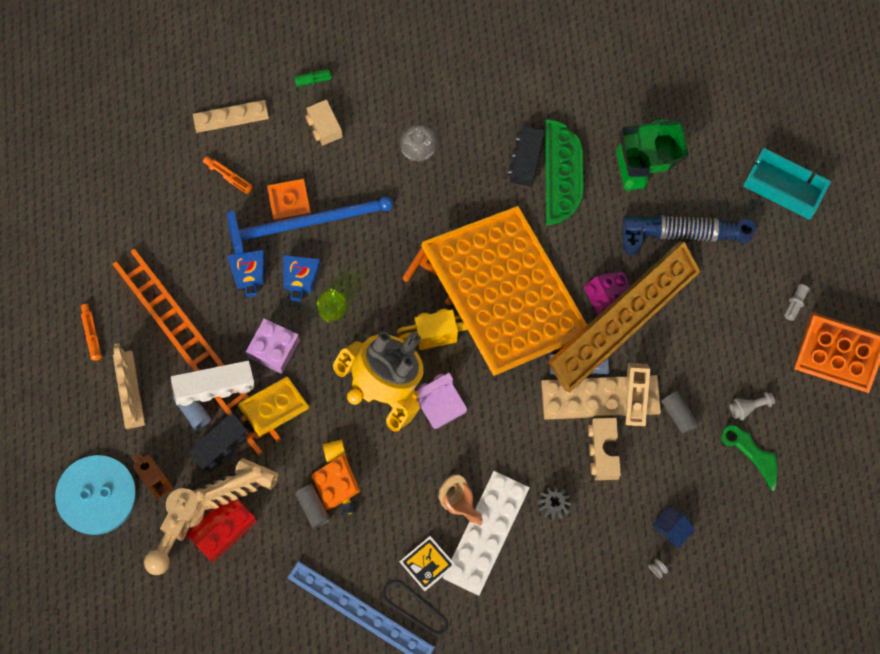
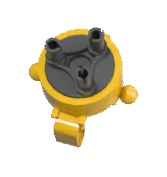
[333,332,423,432]

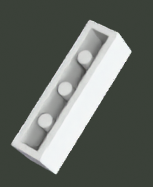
[171,361,254,406]

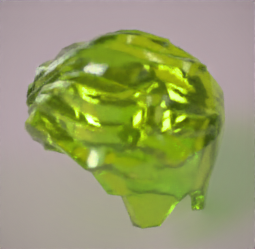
[316,289,347,322]

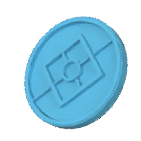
[55,455,136,535]

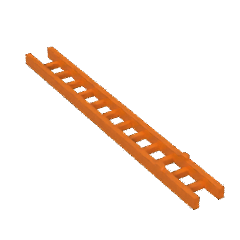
[113,249,281,456]

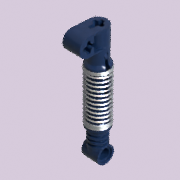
[622,215,756,255]

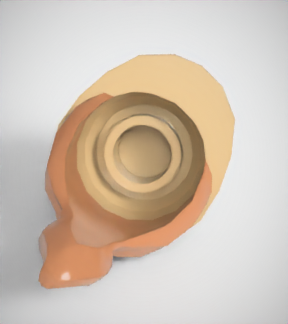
[438,475,483,526]

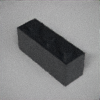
[508,126,544,187]
[188,413,252,471]

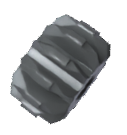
[537,486,572,521]

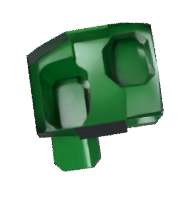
[616,119,689,192]

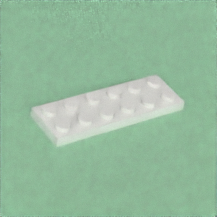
[443,471,529,596]

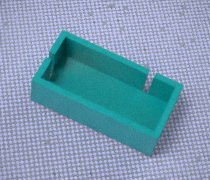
[743,148,831,220]

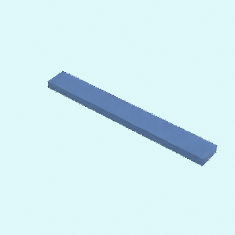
[288,561,435,654]

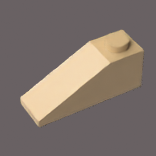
[625,363,650,426]

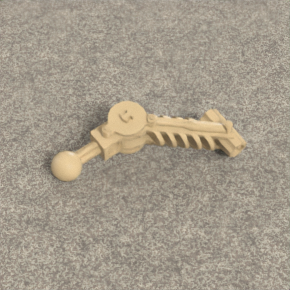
[144,458,278,575]

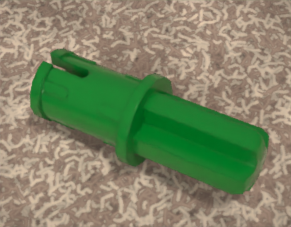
[294,69,331,87]

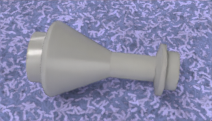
[730,392,775,420]

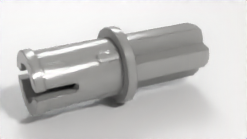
[784,284,810,321]

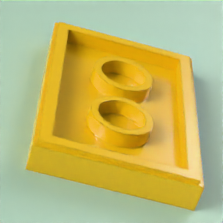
[238,376,309,437]

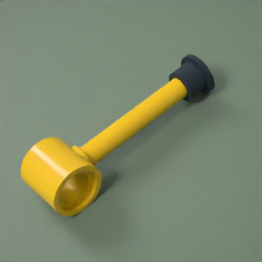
[322,439,357,516]

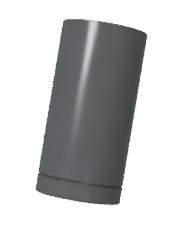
[661,391,699,435]
[295,484,331,529]

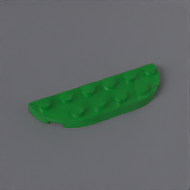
[545,120,583,225]

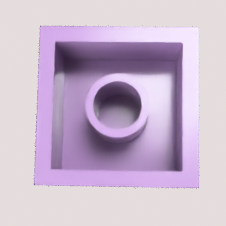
[246,319,300,374]

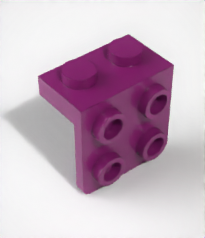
[584,271,630,315]

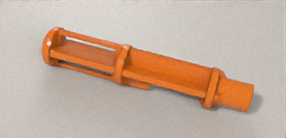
[203,156,253,194]
[81,304,102,361]

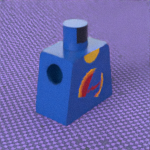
[227,250,265,297]
[283,255,320,302]

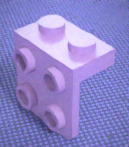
[416,373,467,429]

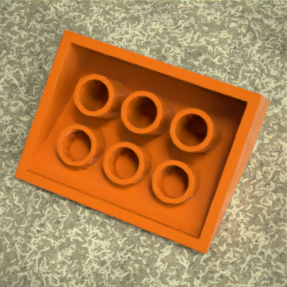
[794,312,880,393]

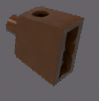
[133,452,174,500]

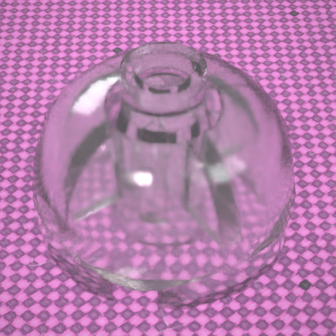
[400,124,436,162]

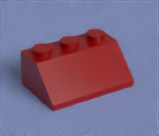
[186,500,257,563]

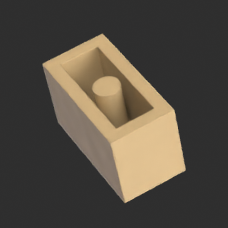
[305,100,342,146]

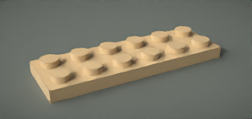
[541,375,661,420]

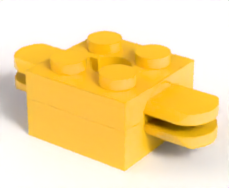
[397,309,468,350]

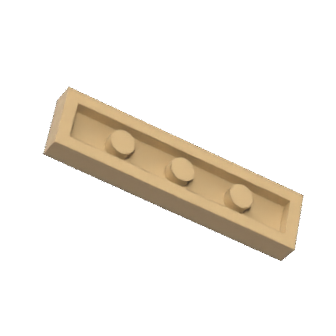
[193,100,269,133]

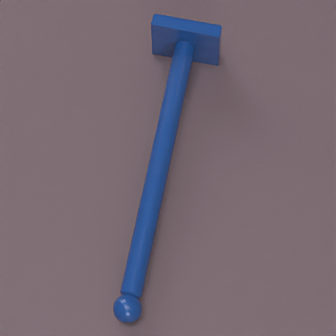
[227,196,393,254]

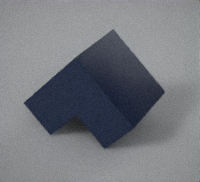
[652,507,695,548]

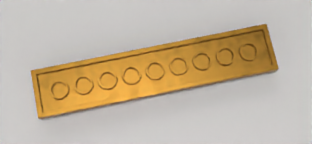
[548,241,700,393]

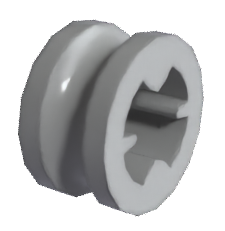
[649,559,669,579]

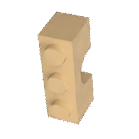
[588,418,621,480]

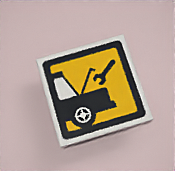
[399,536,456,591]

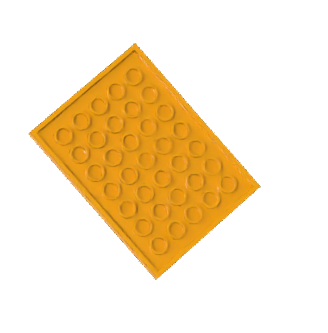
[421,206,587,376]

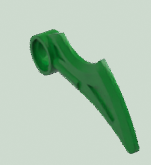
[721,426,777,491]

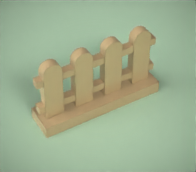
[113,343,145,429]

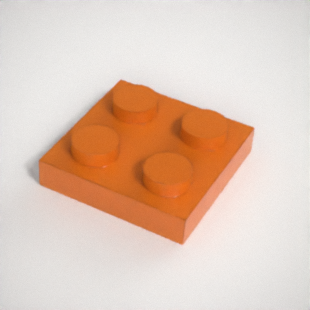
[267,179,311,222]
[312,456,360,510]

